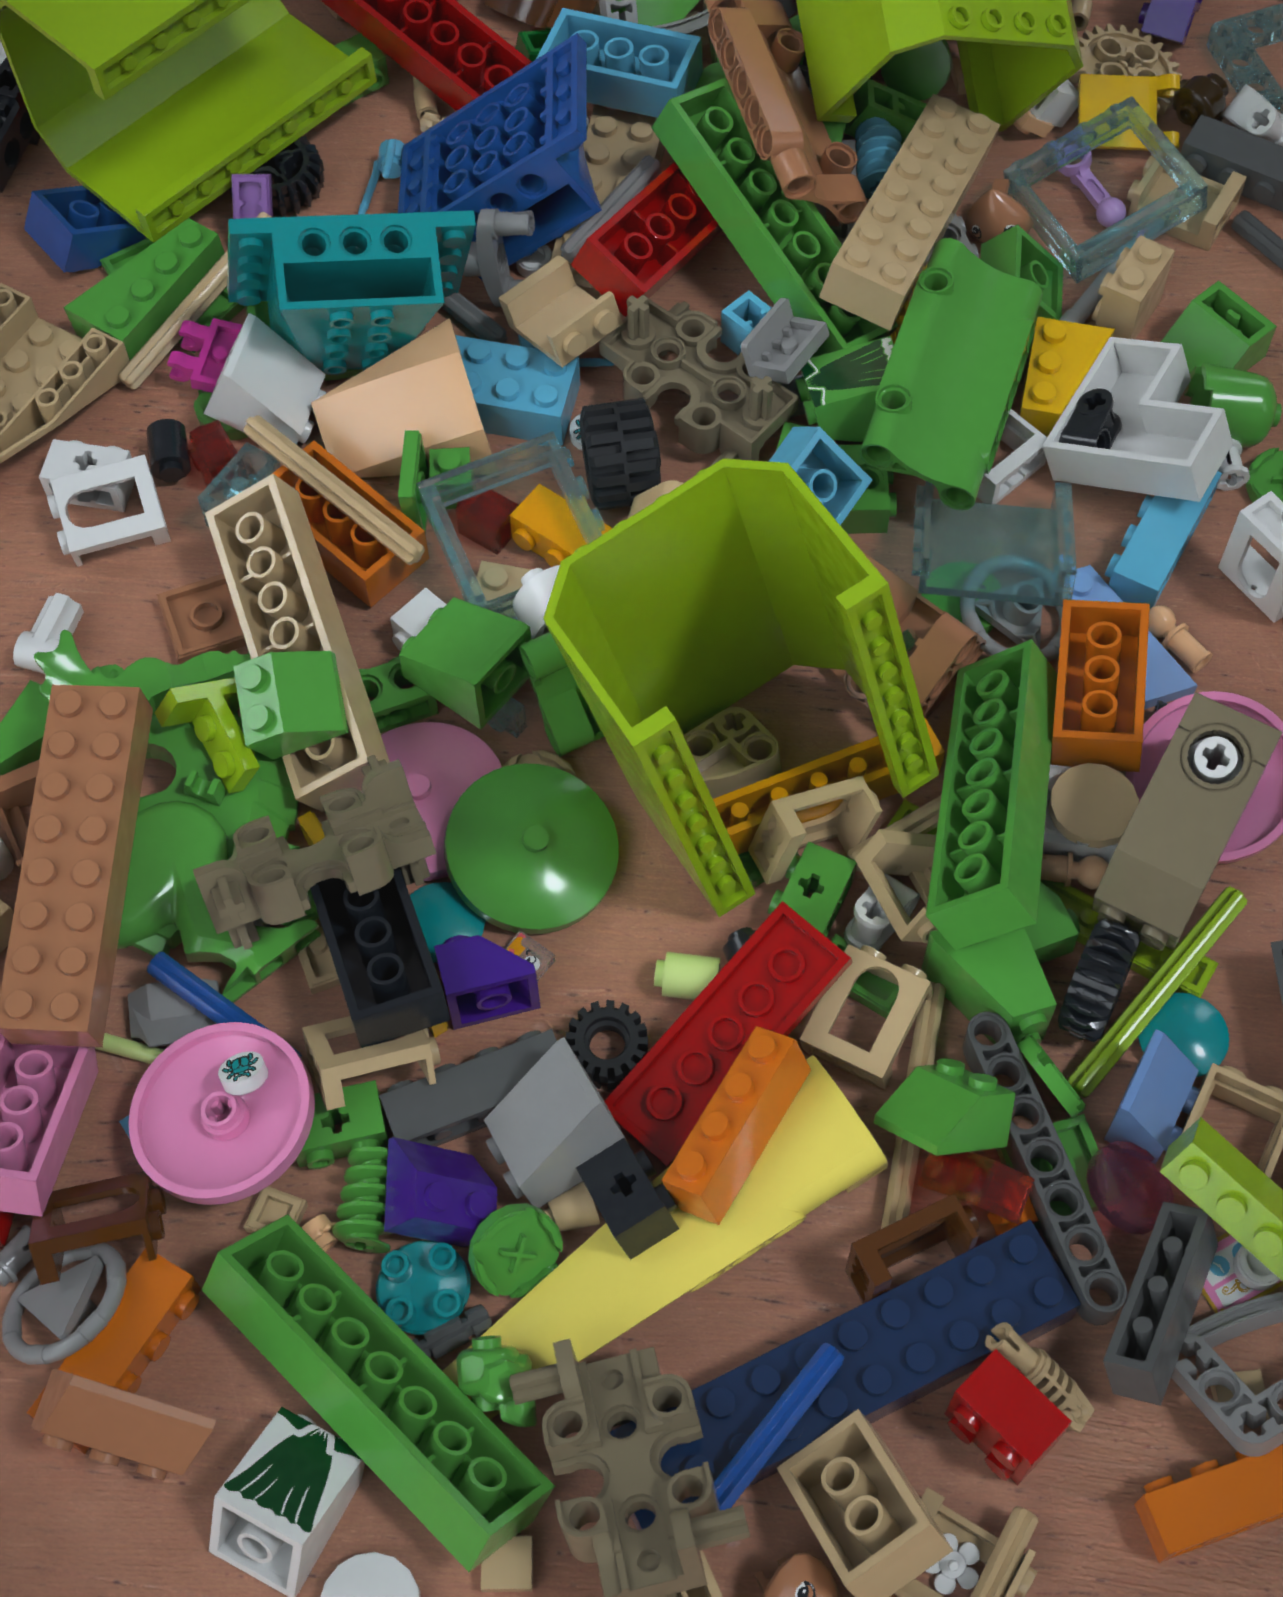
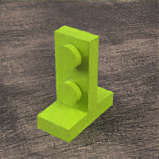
[155,677,260,794]

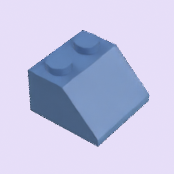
[1104,1029,1200,1164]

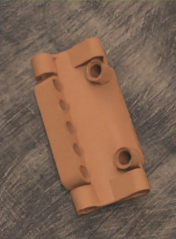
[704,0,868,224]

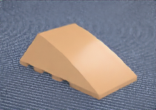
[311,318,498,478]

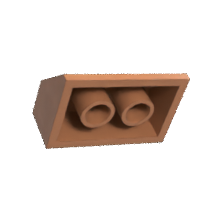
[31,1369,216,1481]

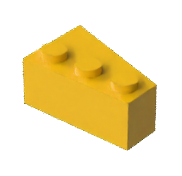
[1019,317,1115,437]

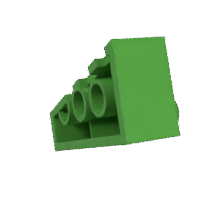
[63,218,225,360]

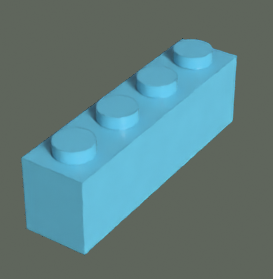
[1104,471,1222,608]

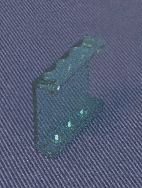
[911,481,1077,607]

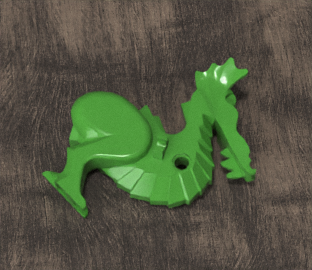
[34,630,321,1003]

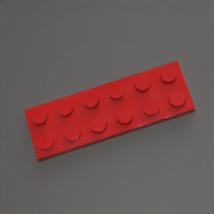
[604,901,853,1167]

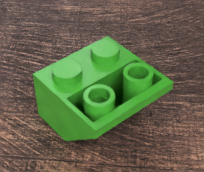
[1161,280,1277,375]

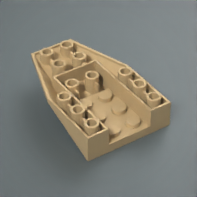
[0,283,130,464]

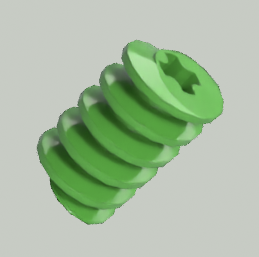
[332,1146,393,1253]

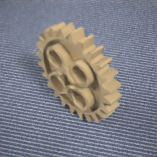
[1069,24,1182,116]

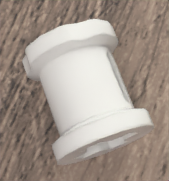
[1217,439,1250,491]

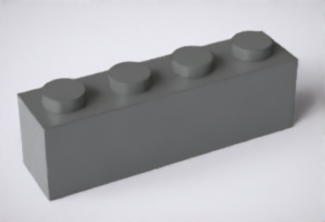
[1177,115,1283,212]
[379,1029,557,1147]
[1103,1201,1218,1406]

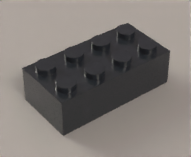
[310,867,451,1048]

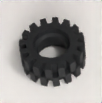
[566,1000,648,1090]

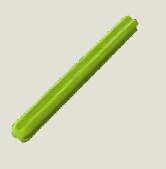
[1067,886,1247,1098]

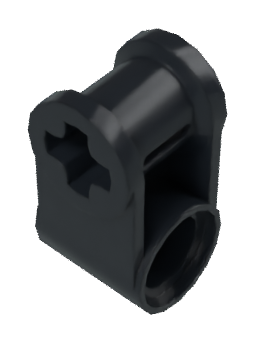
[1059,388,1122,449]

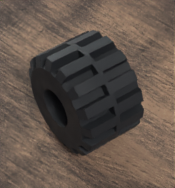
[580,398,661,511]

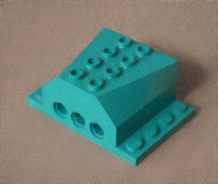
[227,210,476,375]

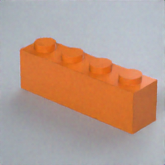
[661,1026,811,1225]
[27,1248,201,1454]
[1134,1444,1283,1563]

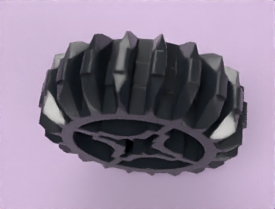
[229,136,325,217]
[1058,919,1140,1042]

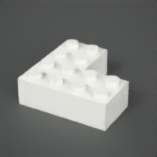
[1042,337,1233,502]

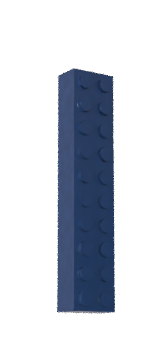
[610,1219,1081,1530]

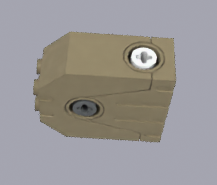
[1092,692,1282,951]

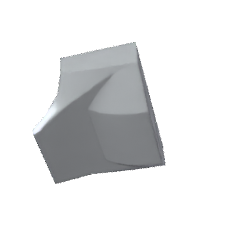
[128,978,221,1047]

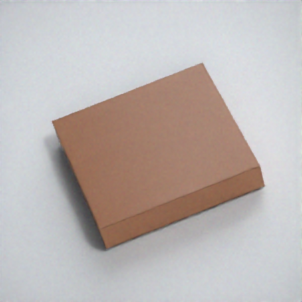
[156,573,247,664]

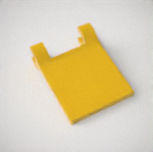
[1078,74,1180,155]

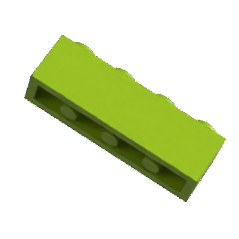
[1160,1117,1283,1281]

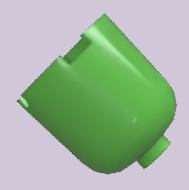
[1184,363,1282,448]

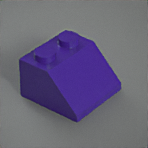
[434,935,541,1030]
[384,1137,497,1247]

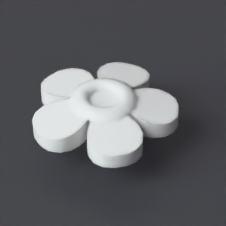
[926,1533,980,1595]

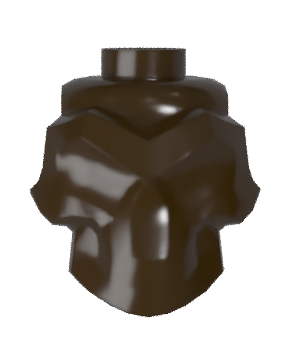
[1173,73,1229,128]

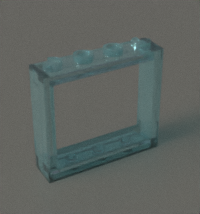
[1003,96,1208,283]
[416,431,605,620]

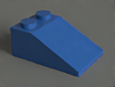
[24,185,147,273]

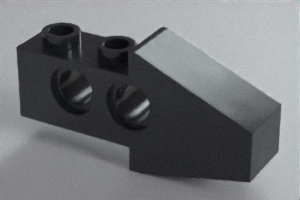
[0,57,40,193]

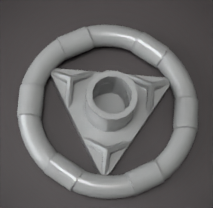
[960,558,1069,662]
[2,1243,127,1365]

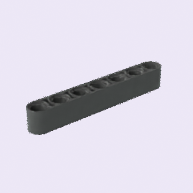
[962,1012,1127,1326]

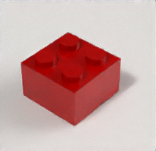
[944,1349,1072,1485]

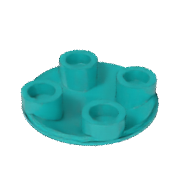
[410,882,485,963]
[1138,993,1229,1077]
[376,1240,471,1335]

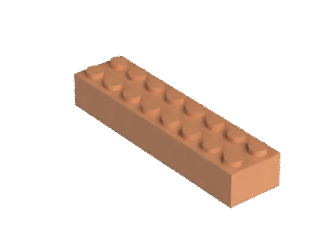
[0,684,153,1047]

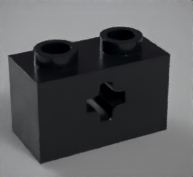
[576,1138,679,1260]

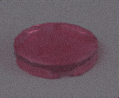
[1086,1141,1174,1235]

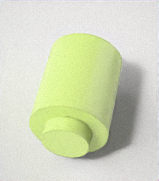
[654,952,721,1000]

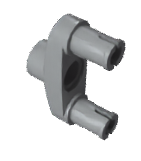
[463,208,535,307]

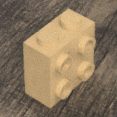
[1092,235,1175,339]

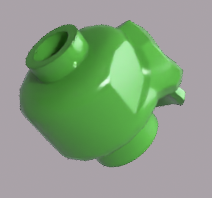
[456,1336,537,1427]

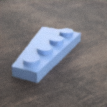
[1053,565,1198,709]

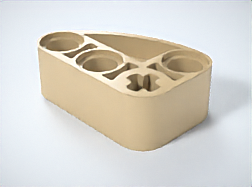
[683,707,782,799]

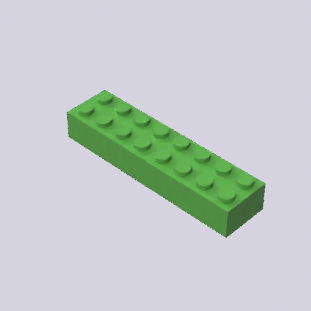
[651,78,899,358]
[926,639,1058,950]
[202,1214,555,1572]

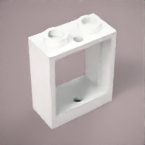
[977,409,1047,508]

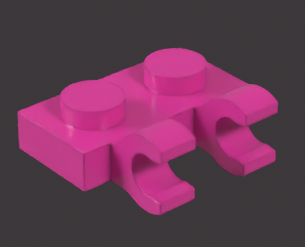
[167,318,243,393]

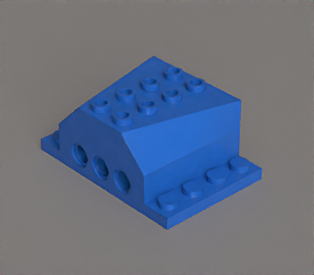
[398,33,602,281]

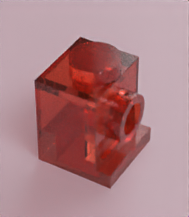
[188,420,244,492]

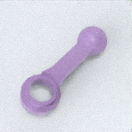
[1054,139,1126,228]

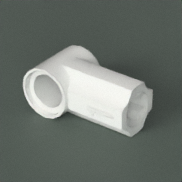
[13,593,84,674]

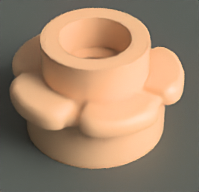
[301,1214,338,1252]

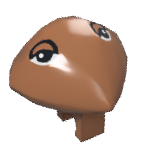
[965,179,1034,244]
[754,1552,839,1597]

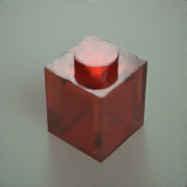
[455,483,518,555]

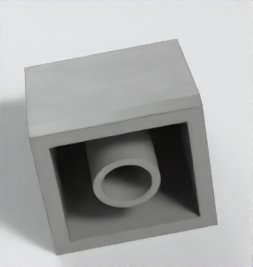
[484,1037,629,1208]

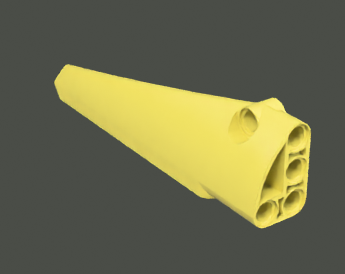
[443,1055,888,1420]

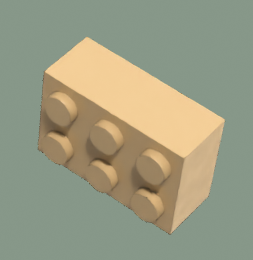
[777,1409,953,1597]

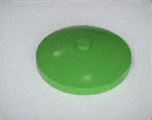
[444,763,619,934]

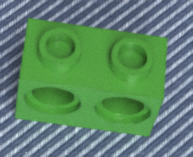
[359,656,439,733]

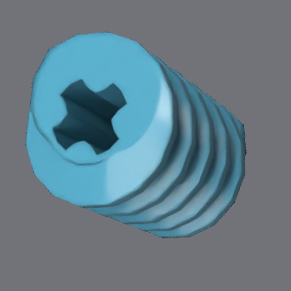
[855,117,902,199]

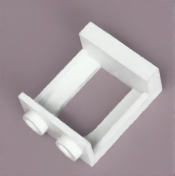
[47,454,171,567]
[1218,491,1283,623]

